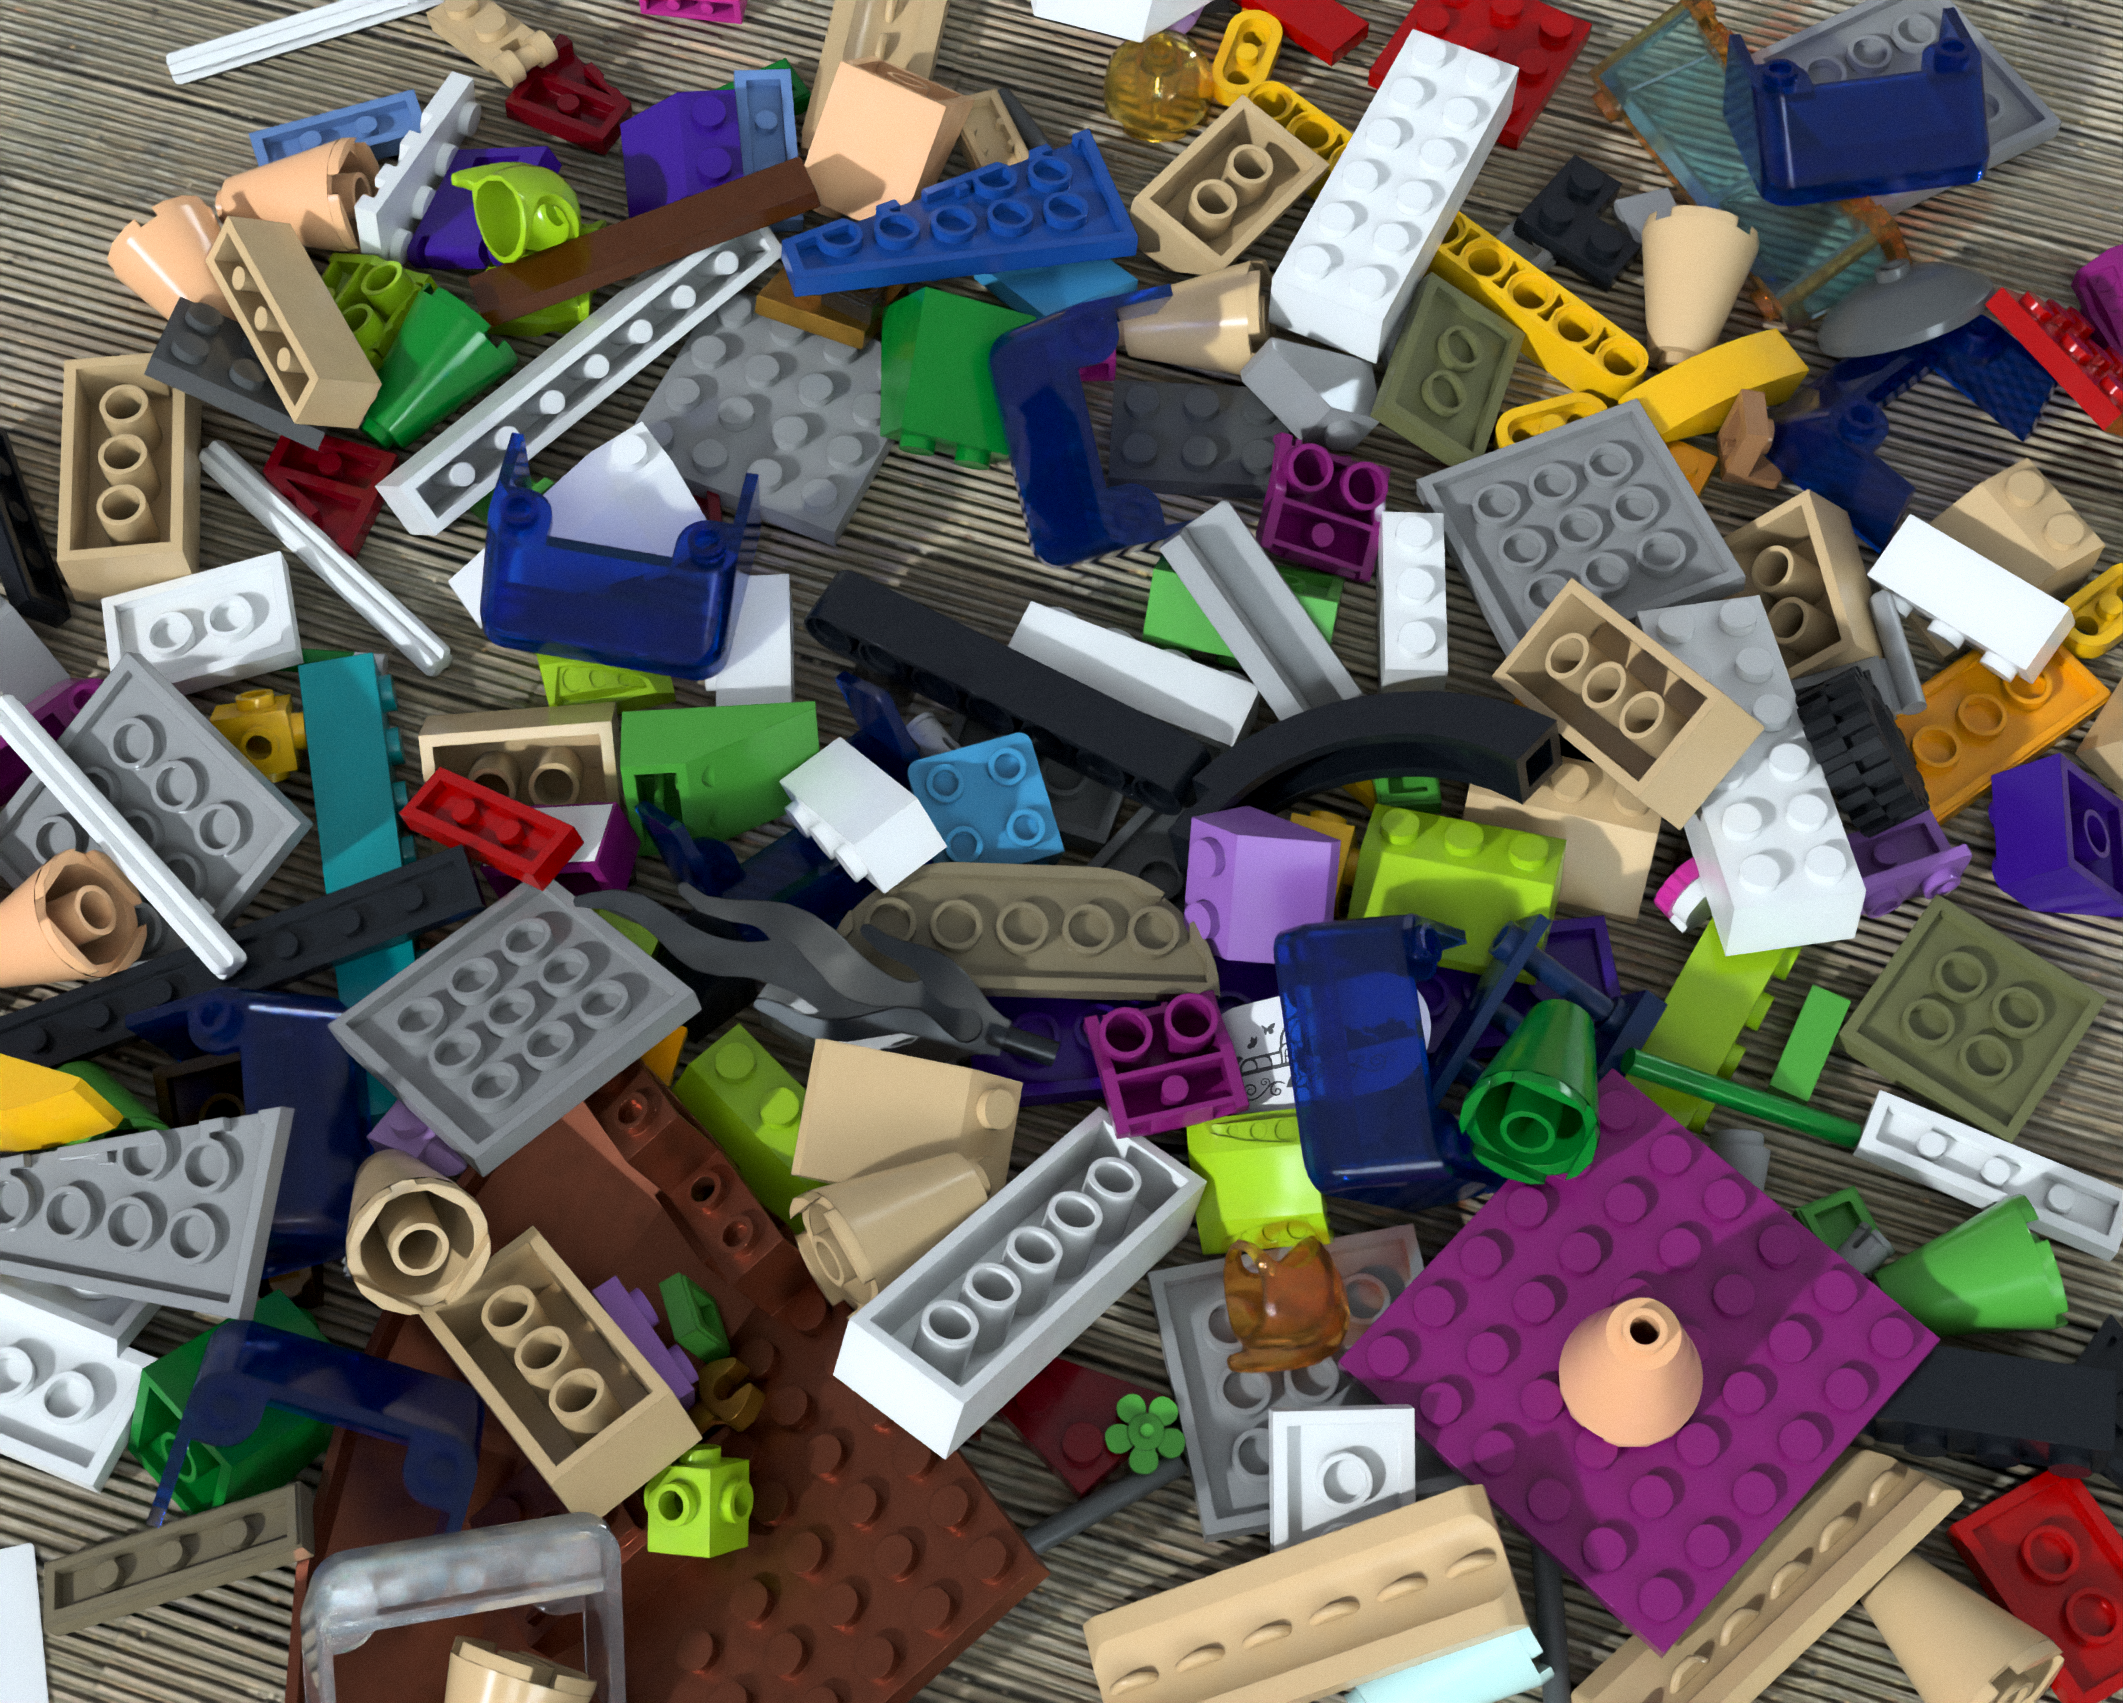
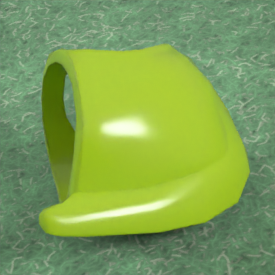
[451,162,582,264]

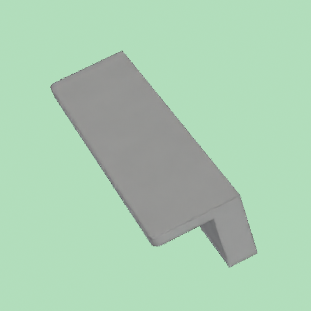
[1159,499,1365,721]

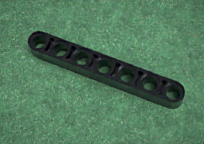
[804,570,1212,816]

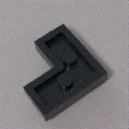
[1512,155,1642,293]

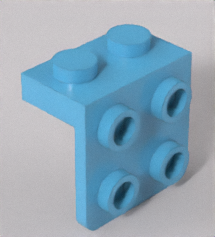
[907,732,1065,865]

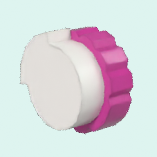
[1654,857,1712,933]

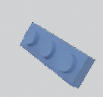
[733,69,804,232]
[248,89,422,166]

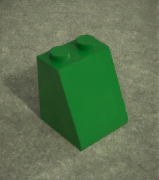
[880,286,1036,470]
[127,1288,358,1517]

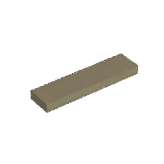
[44,1481,315,1637]

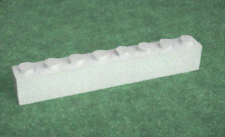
[375,226,782,536]

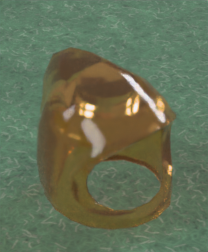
[1223,1236,1350,1373]

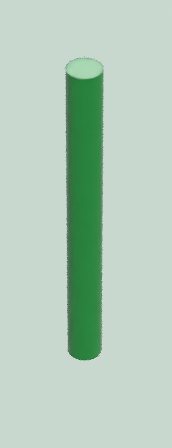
[1621,1047,1861,1149]

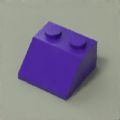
[620,89,744,218]
[1988,753,2123,918]

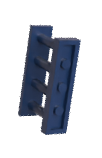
[1381,914,1668,1194]

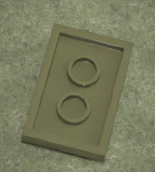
[1370,272,1526,467]

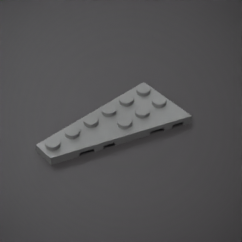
[0,1106,295,1320]

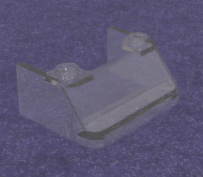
[300,1512,626,1703]

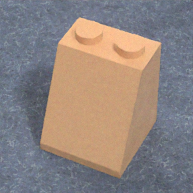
[804,56,975,221]

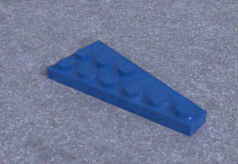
[781,128,1138,297]

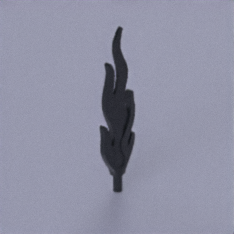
[573,881,1060,1067]

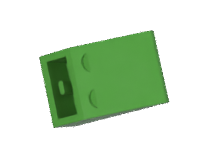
[620,701,820,856]

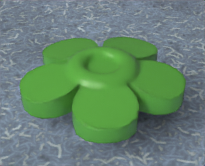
[1105,1394,1186,1475]

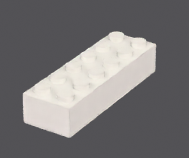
[1268,29,1519,364]
[1635,595,1866,956]
[833,1106,1207,1460]

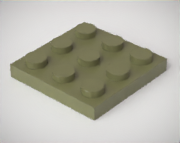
[1833,894,2108,1144]

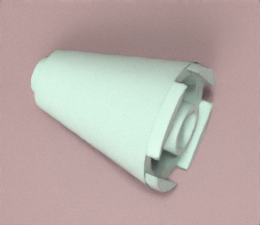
[1344,1627,1554,1703]

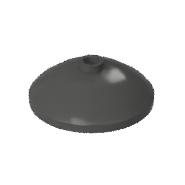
[1817,258,1996,357]

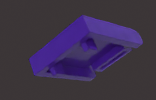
[407,146,562,269]

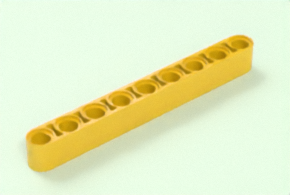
[1245,80,1649,409]

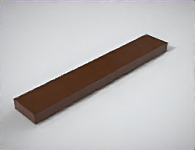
[468,156,821,328]

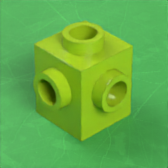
[644,1444,754,1558]

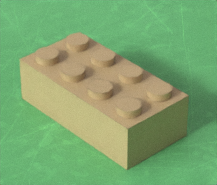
[57,353,202,602]
[1491,578,1765,830]
[419,1226,703,1531]

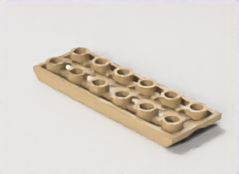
[801,0,951,155]
[1571,1446,1964,1703]
[1082,1484,1530,1703]

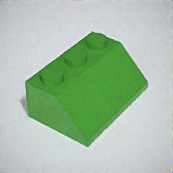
[1142,554,1345,668]

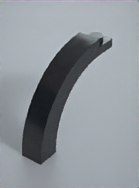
[1168,691,1562,876]

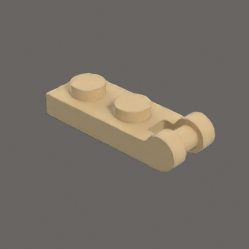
[426,0,558,88]

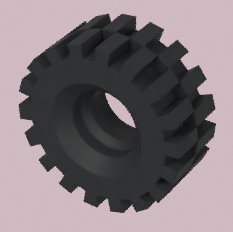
[1795,666,1930,838]

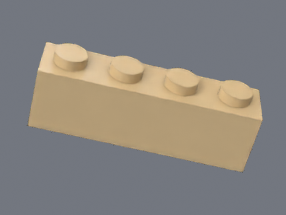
[205,216,382,429]

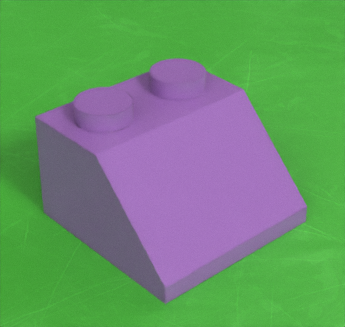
[1183,805,1341,968]

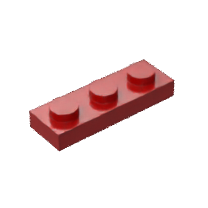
[399,767,584,891]

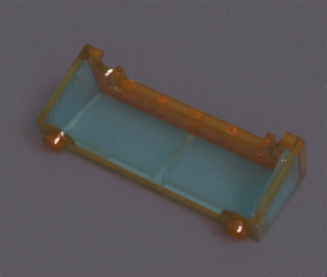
[1588,0,1913,333]

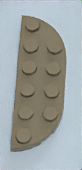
[837,862,1220,1002]

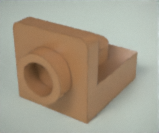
[1716,389,1782,490]

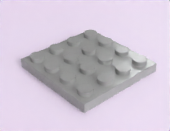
[1743,0,2062,224]
[633,292,896,546]
[1416,398,1746,657]
[0,652,313,979]
[327,879,702,1177]
[1147,1223,1468,1543]

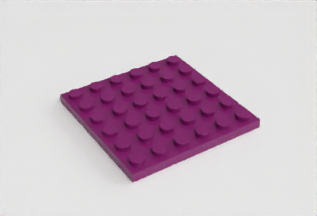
[1338,1068,1941,1658]

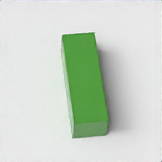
[1765,984,1851,1106]

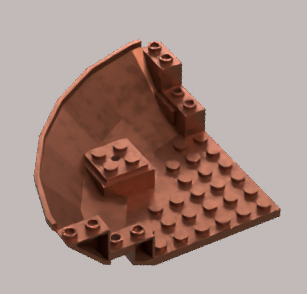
[285,1057,1051,1703]

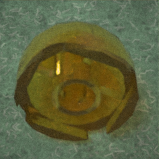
[1103,29,1214,143]

